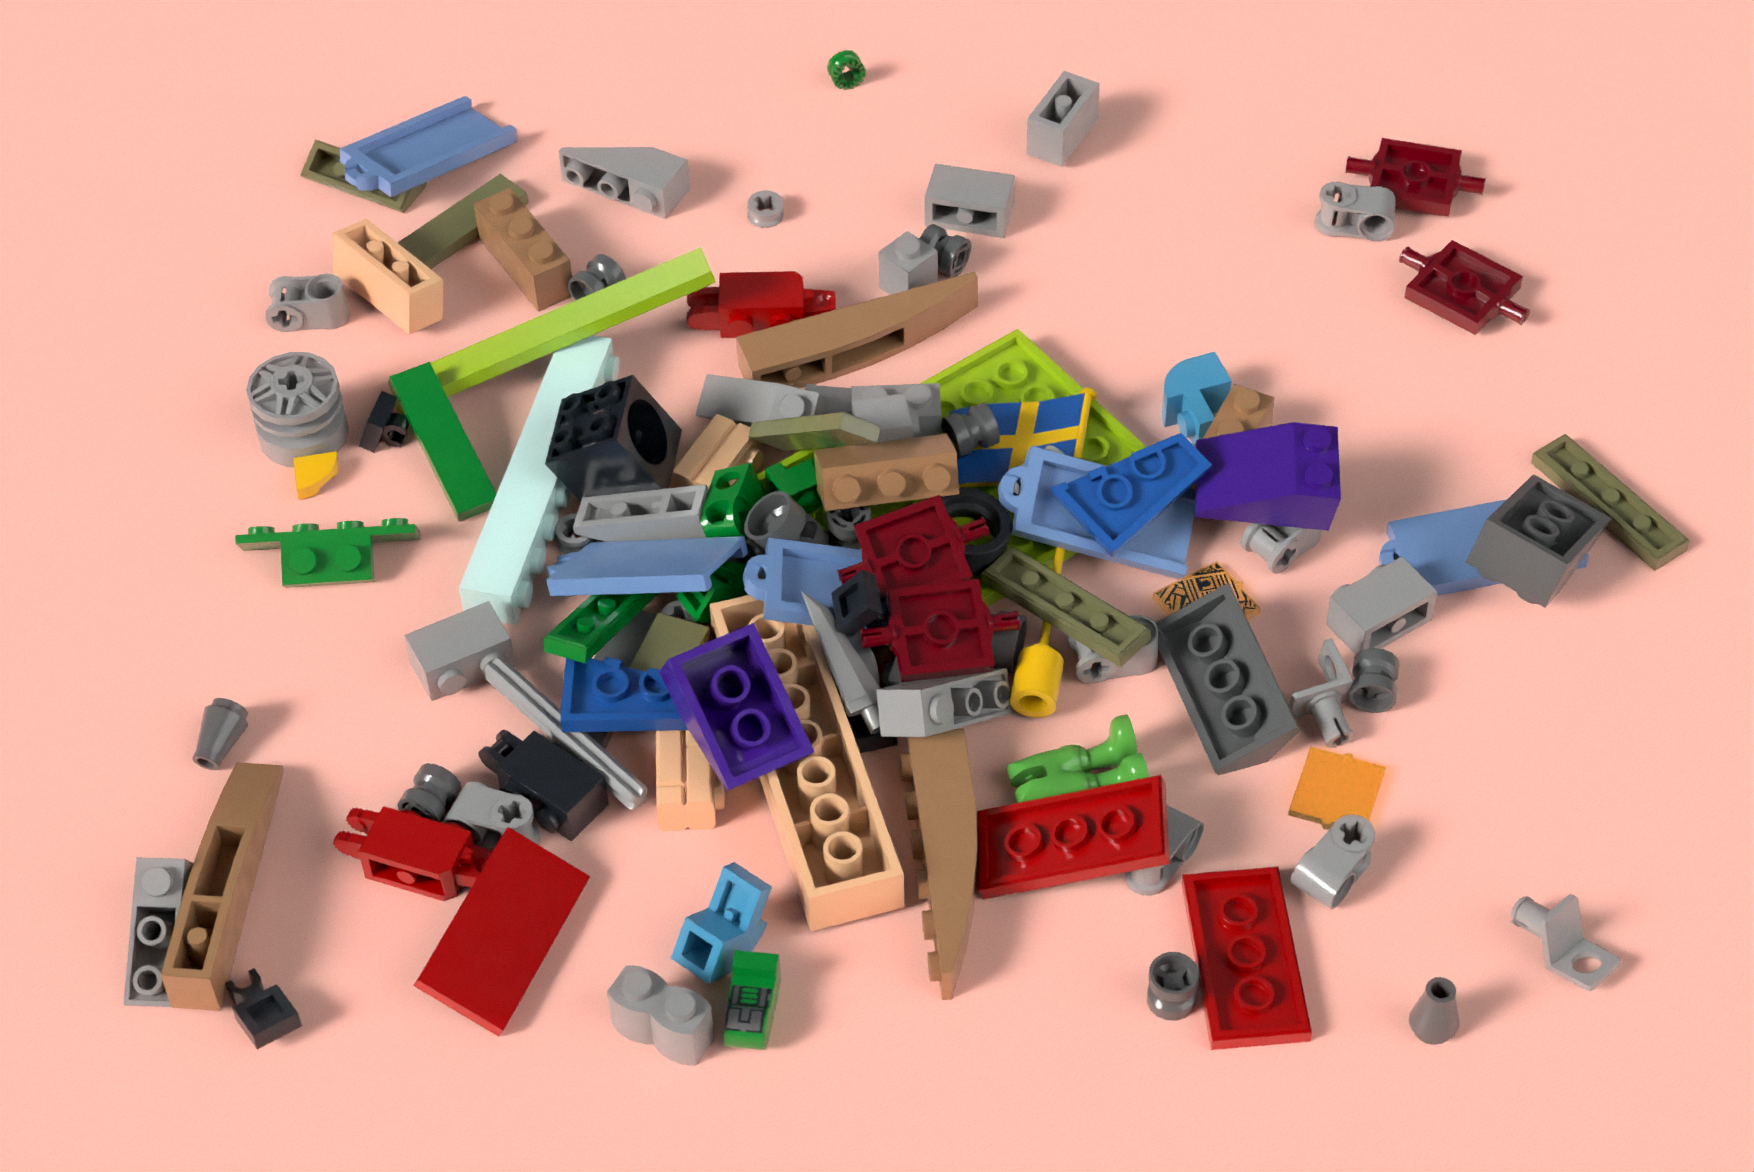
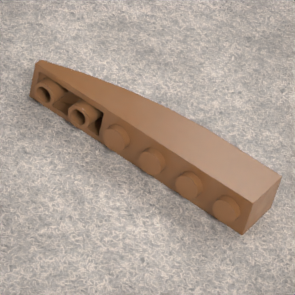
[736,272,978,388]
[900,728,977,1000]
[161,762,284,1011]

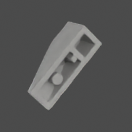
[695,374,830,427]
[573,484,708,542]

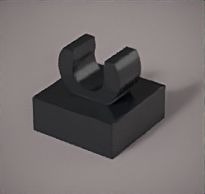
[359,391,410,453]
[831,570,889,637]

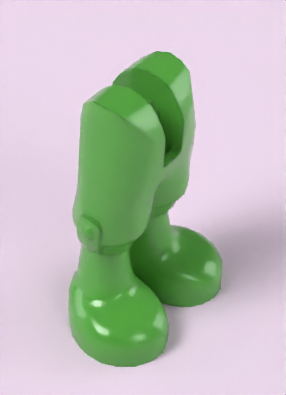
[1006,714,1149,803]

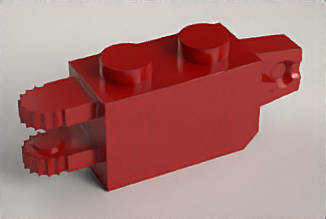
[686,271,836,338]
[333,806,492,901]

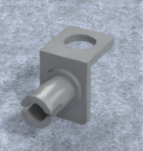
[1289,638,1354,748]
[1510,894,1621,991]

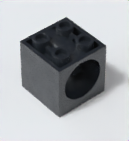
[545,375,682,502]

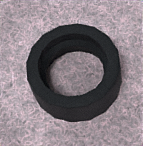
[941,487,1012,575]

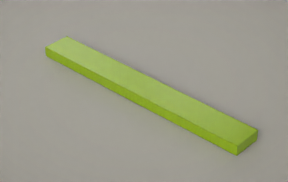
[388,247,716,414]

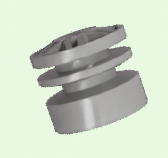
[246,352,349,468]

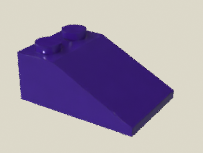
[1194,422,1341,531]
[659,623,814,792]

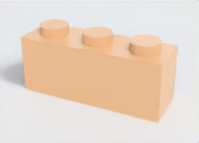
[333,218,443,334]

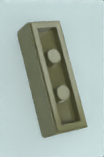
[300,139,427,213]

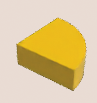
[293,451,339,500]

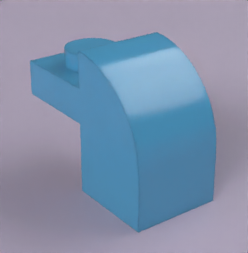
[1162,351,1232,446]
[671,862,772,984]

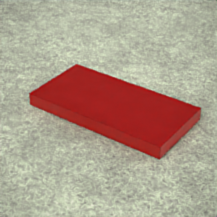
[977,775,1170,899]
[413,827,591,1037]
[1181,866,1312,1050]

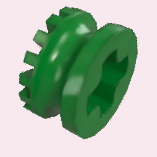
[827,50,866,90]

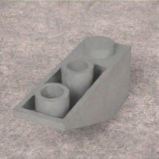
[559,147,690,219]
[876,668,1012,737]
[123,857,193,1007]

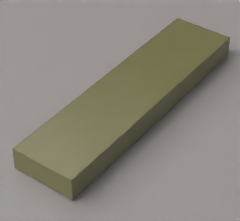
[397,173,529,269]
[748,412,881,451]
[1531,434,1690,571]
[982,546,1151,667]

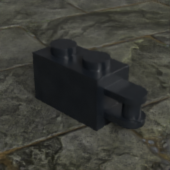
[478,730,609,841]

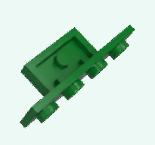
[235,518,420,588]

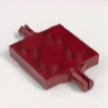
[1345,138,1486,217]
[1399,240,1530,335]
[836,495,990,613]
[860,579,1020,682]

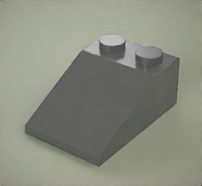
[1465,474,1611,608]

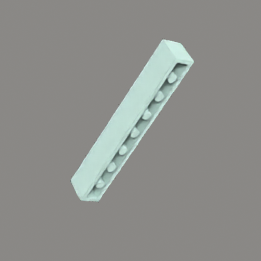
[459,335,620,625]

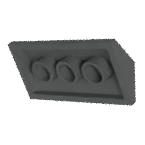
[1155,583,1301,776]

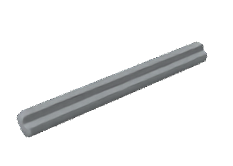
[484,657,648,810]

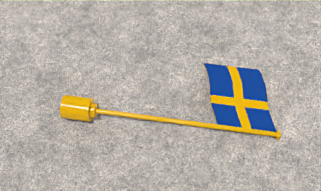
[949,387,1097,718]

